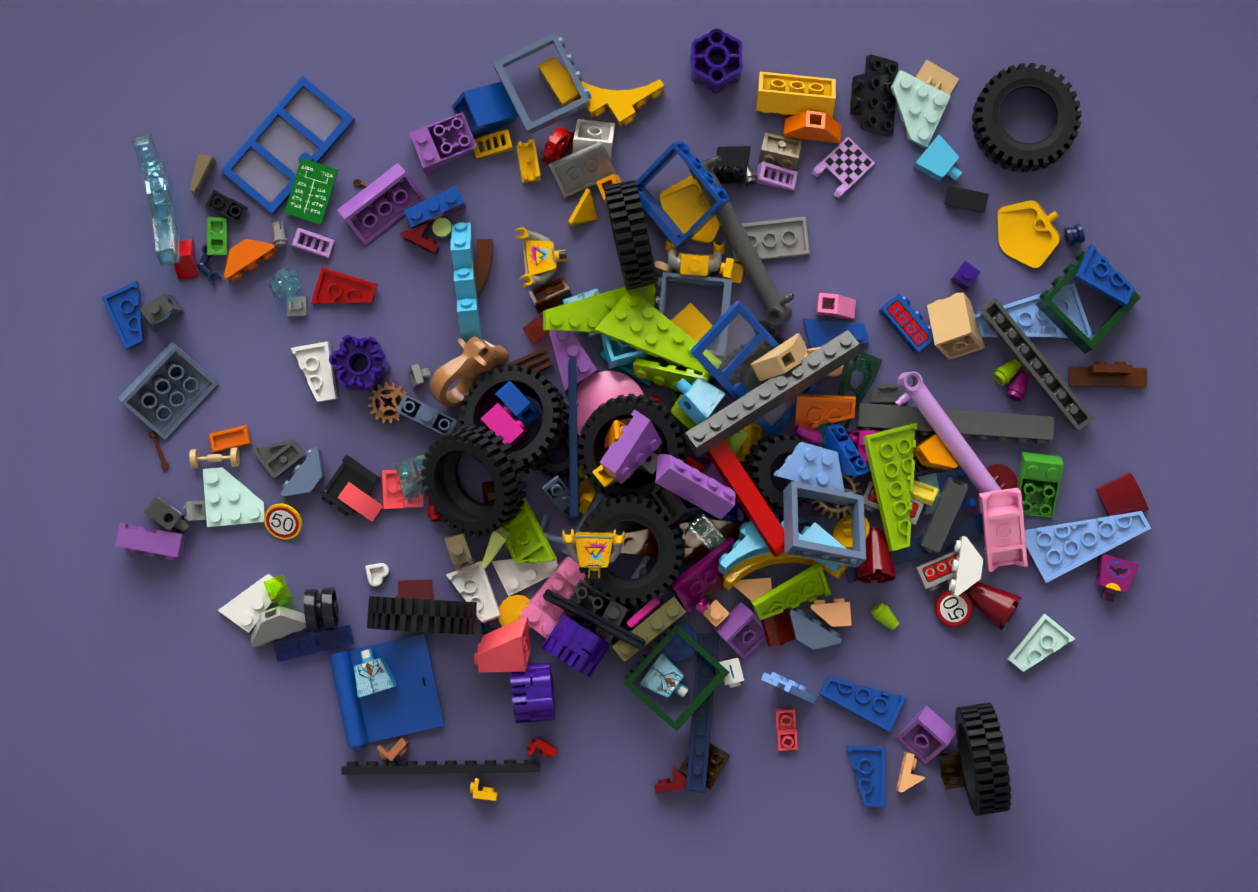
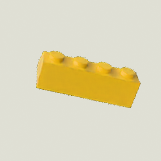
[756,72,836,118]

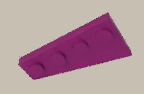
[670,537,736,614]

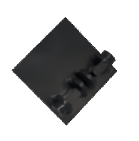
[713,146,751,184]

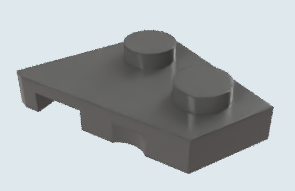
[251,440,305,480]

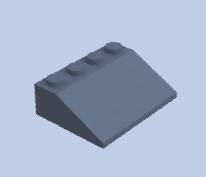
[119,341,218,440]

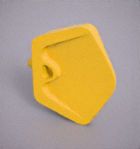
[660,176,720,244]
[998,200,1061,269]

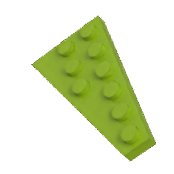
[543,284,655,333]
[594,289,722,376]
[863,423,917,551]

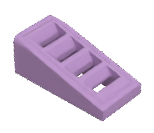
[756,162,798,191]
[291,228,335,259]

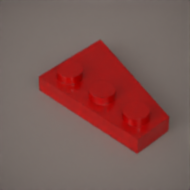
[311,267,378,304]

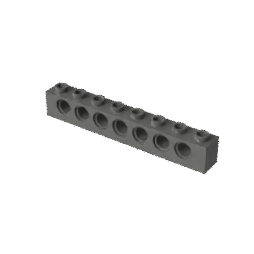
[977,297,1094,431]

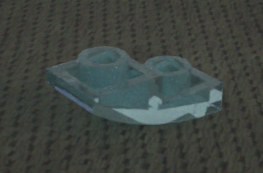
[688,513,726,551]

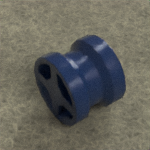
[1063,224,1085,247]

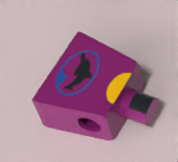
[1096,554,1139,602]

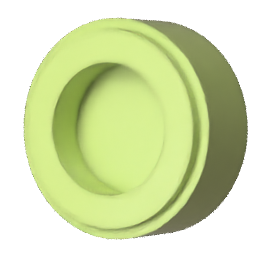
[432,218,451,238]

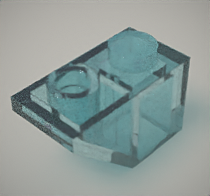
[395,454,426,500]

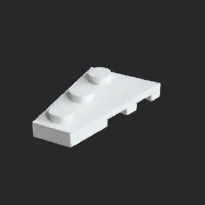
[291,341,338,402]
[492,559,558,596]
[446,561,501,623]
[218,574,285,633]

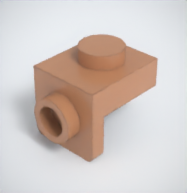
[377,737,409,761]

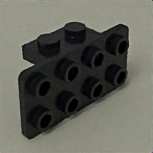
[850,54,898,137]

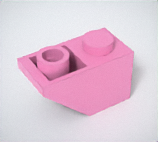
[816,293,856,319]

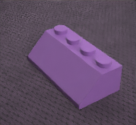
[337,163,426,245]
[655,454,736,519]

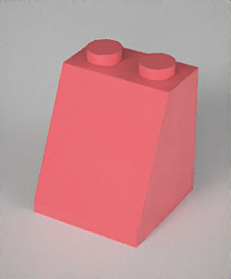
[474,617,531,673]

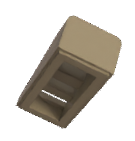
[190,154,216,196]

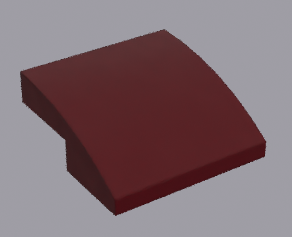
[1095,472,1149,516]

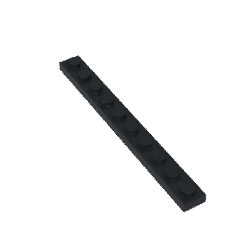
[341,759,540,775]

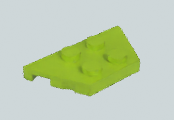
[502,497,557,564]

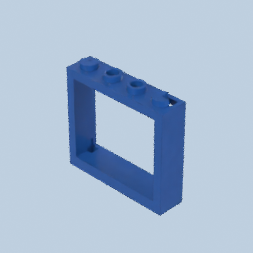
[636,141,730,248]

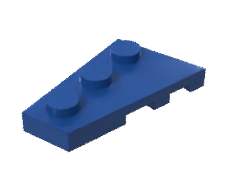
[803,318,869,349]
[846,745,886,807]

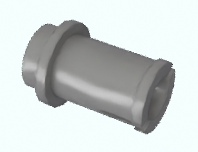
[271,222,288,247]

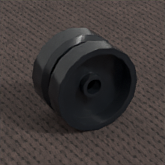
[304,587,339,632]

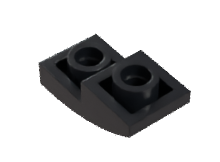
[944,186,989,213]
[205,190,248,224]

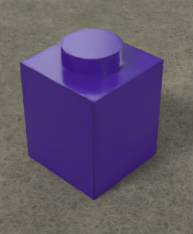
[951,261,981,291]

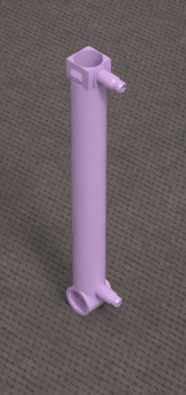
[895,371,1001,493]

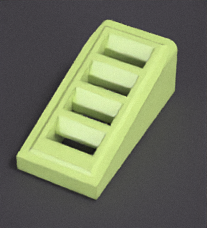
[481,527,510,569]

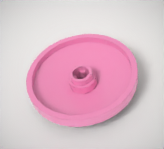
[577,371,644,449]

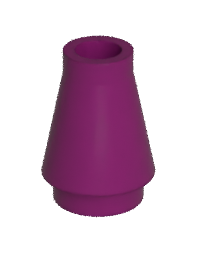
[1006,372,1030,402]
[792,424,822,446]

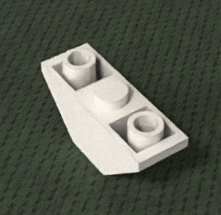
[949,536,983,596]

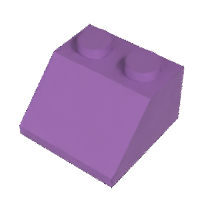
[714,602,772,661]
[896,705,956,764]

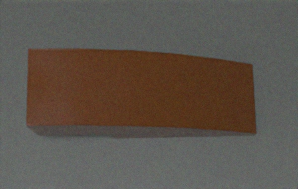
[473,239,493,300]

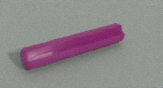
[695,595,711,614]

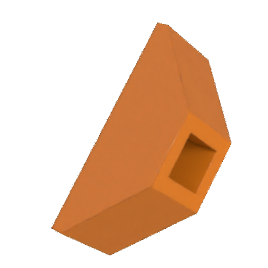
[783,110,842,144]
[224,239,278,282]

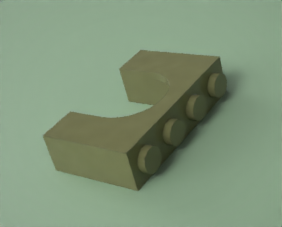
[612,597,686,662]

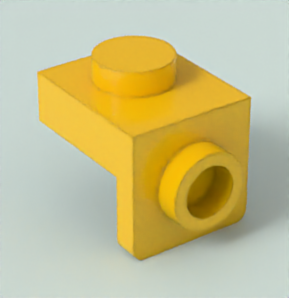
[719,258,744,284]

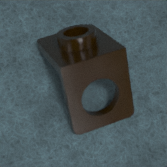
[940,752,965,789]

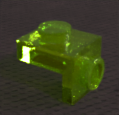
[264,574,293,606]

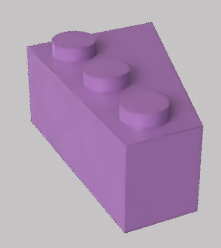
[549,331,598,394]
[115,523,186,561]

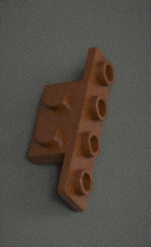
[1069,361,1147,387]

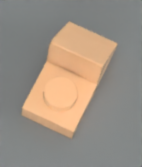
[896,751,926,792]

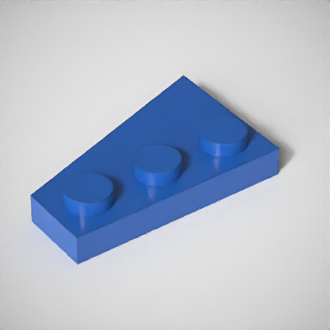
[1075,244,1135,307]
[101,281,144,350]

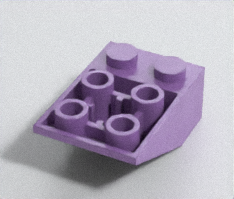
[409,112,477,173]

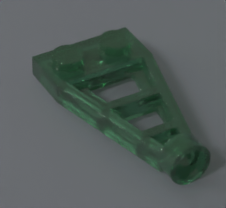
[833,350,882,429]

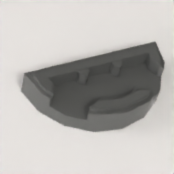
[869,384,908,404]

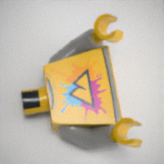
[515,227,567,288]
[665,238,725,276]
[562,529,625,579]

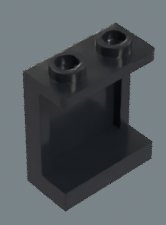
[320,455,380,516]

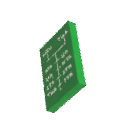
[284,158,339,225]

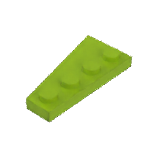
[633,358,710,392]
[751,563,831,620]

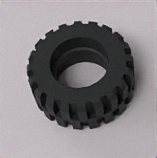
[743,434,810,510]

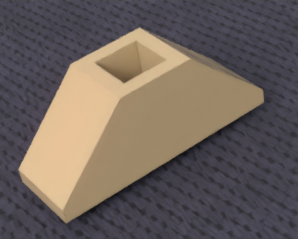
[750,333,808,381]

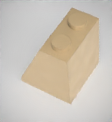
[927,292,985,360]

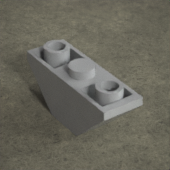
[251,606,306,648]

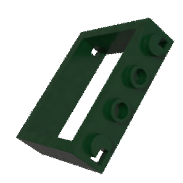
[1036,251,1141,354]
[623,624,730,732]

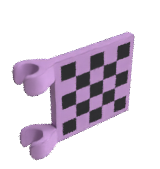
[812,137,875,199]

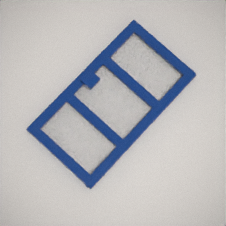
[221,76,355,215]
[689,301,819,435]

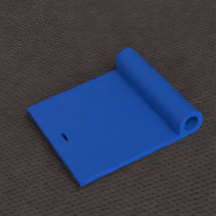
[329,633,445,751]

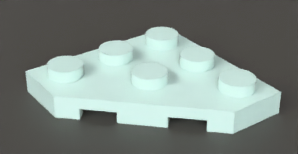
[891,70,951,148]
[203,467,266,527]

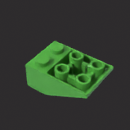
[1017,451,1064,518]

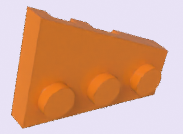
[794,394,856,428]

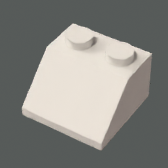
[572,119,615,160]

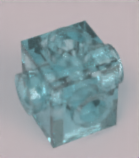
[267,268,302,298]

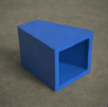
[452,82,518,138]

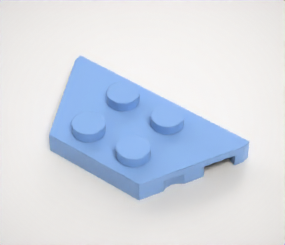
[774,442,845,492]
[761,672,817,704]

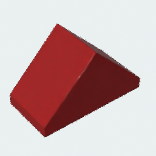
[172,239,198,280]

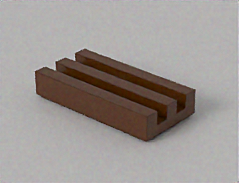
[509,348,552,372]

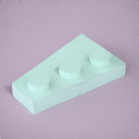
[1007,614,1075,672]

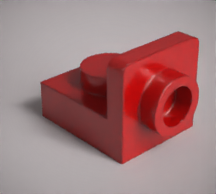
[526,736,558,758]

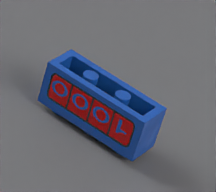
[404,185,466,228]
[879,293,934,354]

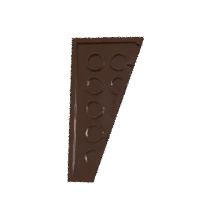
[620,510,744,563]

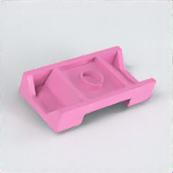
[979,488,1028,572]
[518,555,592,639]

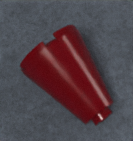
[856,528,896,584]
[965,582,1022,631]

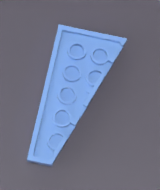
[975,283,1092,338]
[1025,511,1151,583]

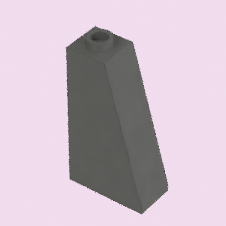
[921,475,968,553]

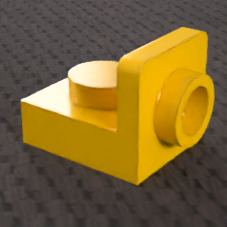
[578,479,598,514]
[470,777,498,801]

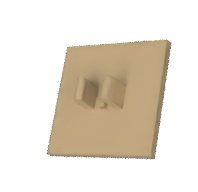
[916,59,959,95]

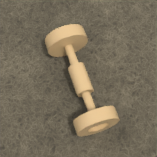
[189,447,240,469]

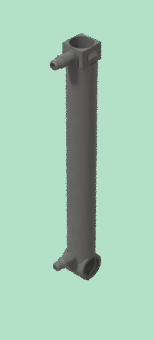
[689,155,795,326]

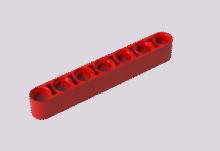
[706,440,785,557]

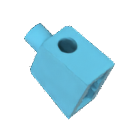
[913,134,962,182]

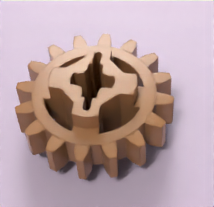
[368,382,408,424]

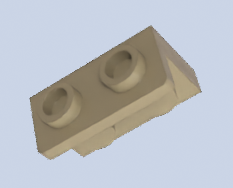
[759,132,802,170]

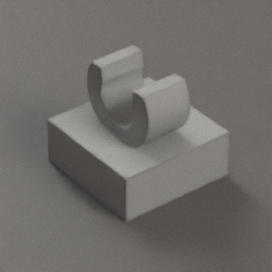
[287,296,308,317]
[407,364,430,388]
[183,501,206,521]

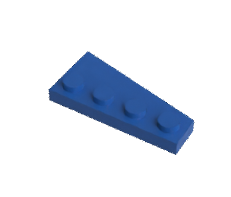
[818,677,907,732]

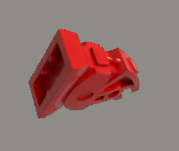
[541,126,574,164]

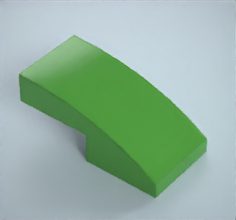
[207,217,227,256]

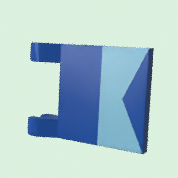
[917,468,976,515]

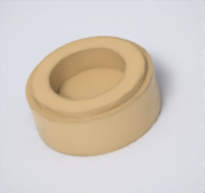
[654,261,672,275]

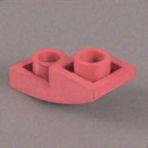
[338,482,383,521]
[775,707,798,751]

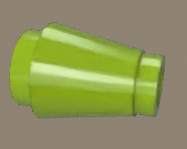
[992,358,1022,386]
[871,602,899,631]

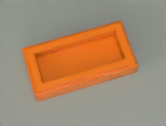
[209,425,252,453]

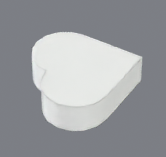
[365,563,390,587]

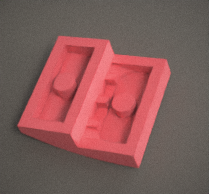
[381,468,424,509]

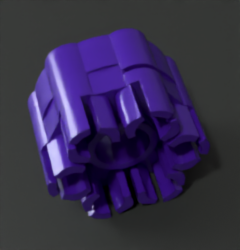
[690,28,743,94]
[329,335,390,392]
[542,614,611,678]
[510,662,555,724]

